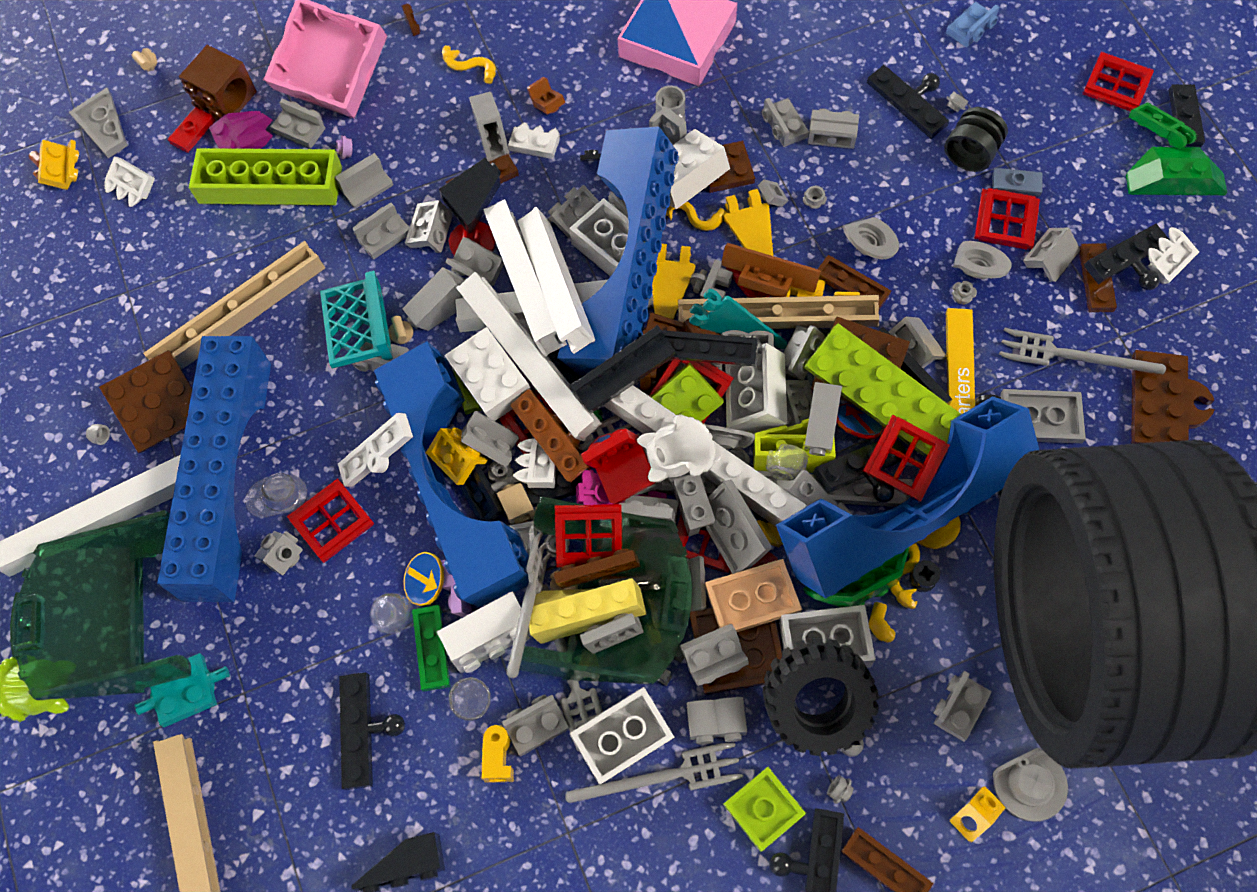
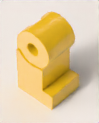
[482,725,514,783]

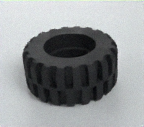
[763,638,879,756]

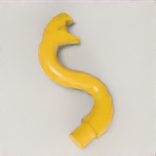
[442,45,496,84]
[666,202,727,231]
[890,543,920,609]

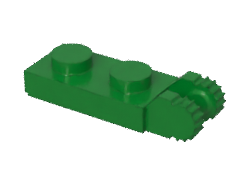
[1129,102,1197,149]

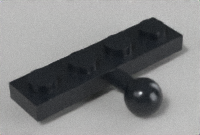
[867,64,949,139]
[1083,223,1170,290]
[813,439,907,503]
[339,672,405,790]
[769,808,845,892]

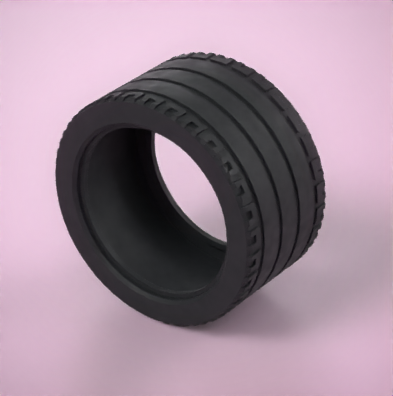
[994,440,1257,769]

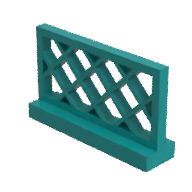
[320,271,393,369]

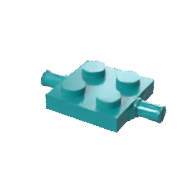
[135,653,230,727]

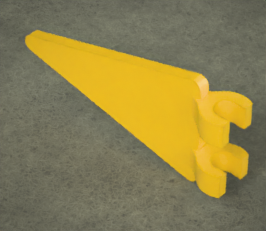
[724,189,773,256]
[652,244,696,320]

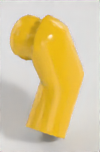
[868,602,896,643]

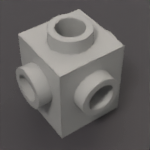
[254,531,303,575]

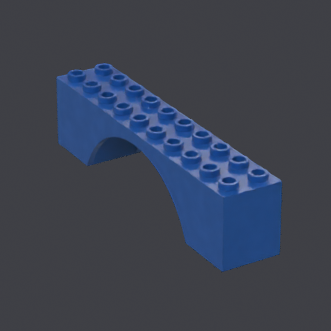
[558,127,679,377]
[157,336,271,602]
[374,341,529,608]
[776,396,1039,599]

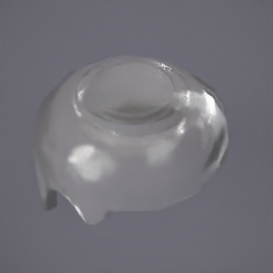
[766,444,808,481]
[370,593,414,634]
[448,677,491,721]

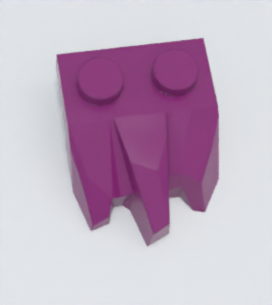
[209,111,273,149]

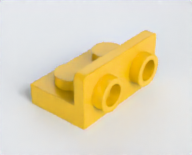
[38,140,79,190]
[426,428,488,485]

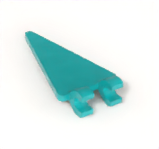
[689,288,787,349]

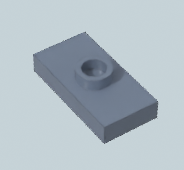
[992,168,1042,197]

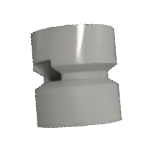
[655,86,685,120]

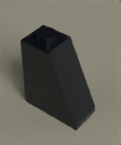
[439,158,501,234]

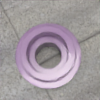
[336,136,352,159]

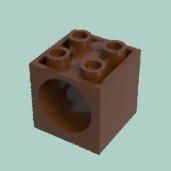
[179,45,257,120]

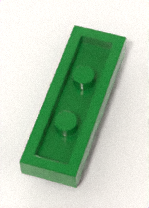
[412,605,451,692]

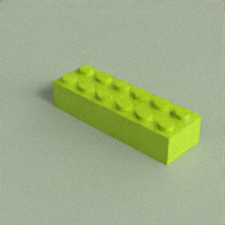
[189,148,342,205]
[804,323,962,458]

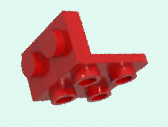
[581,428,655,504]

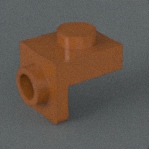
[527,77,566,115]

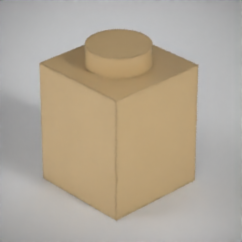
[497,482,536,525]

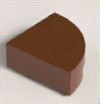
[401,3,421,36]

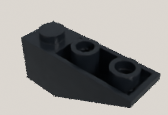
[351,832,445,892]

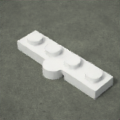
[338,413,413,487]

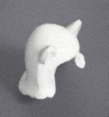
[637,415,716,483]

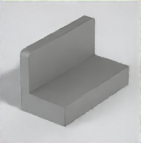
[335,153,393,208]
[1023,228,1080,282]
[889,317,947,369]

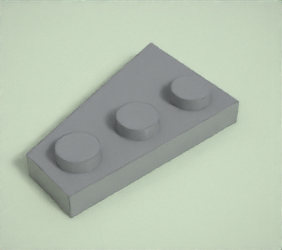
[69,88,128,158]

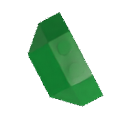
[1126,147,1227,196]
[802,547,909,608]

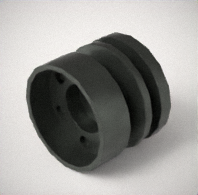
[944,107,1008,172]

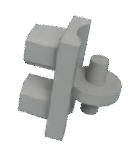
[689,259,733,299]

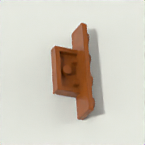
[722,243,821,297]
[511,389,589,482]

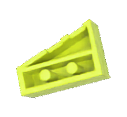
[753,418,836,473]

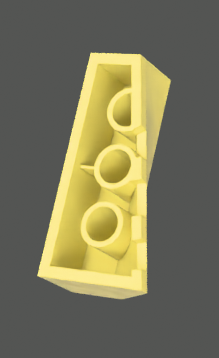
[529,578,646,644]

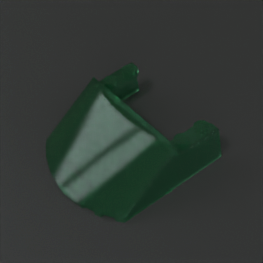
[509,497,692,685]
[10,510,191,700]

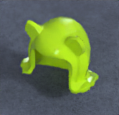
[0,656,76,722]

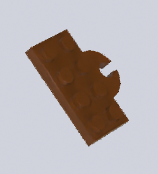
[1131,350,1215,444]

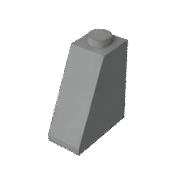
[469,92,510,162]
[403,267,466,331]
[804,382,842,456]

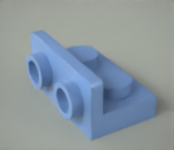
[946,2,1000,48]

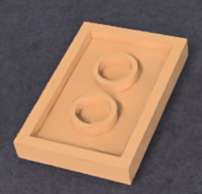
[705,559,802,632]

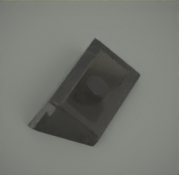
[599,570,660,591]

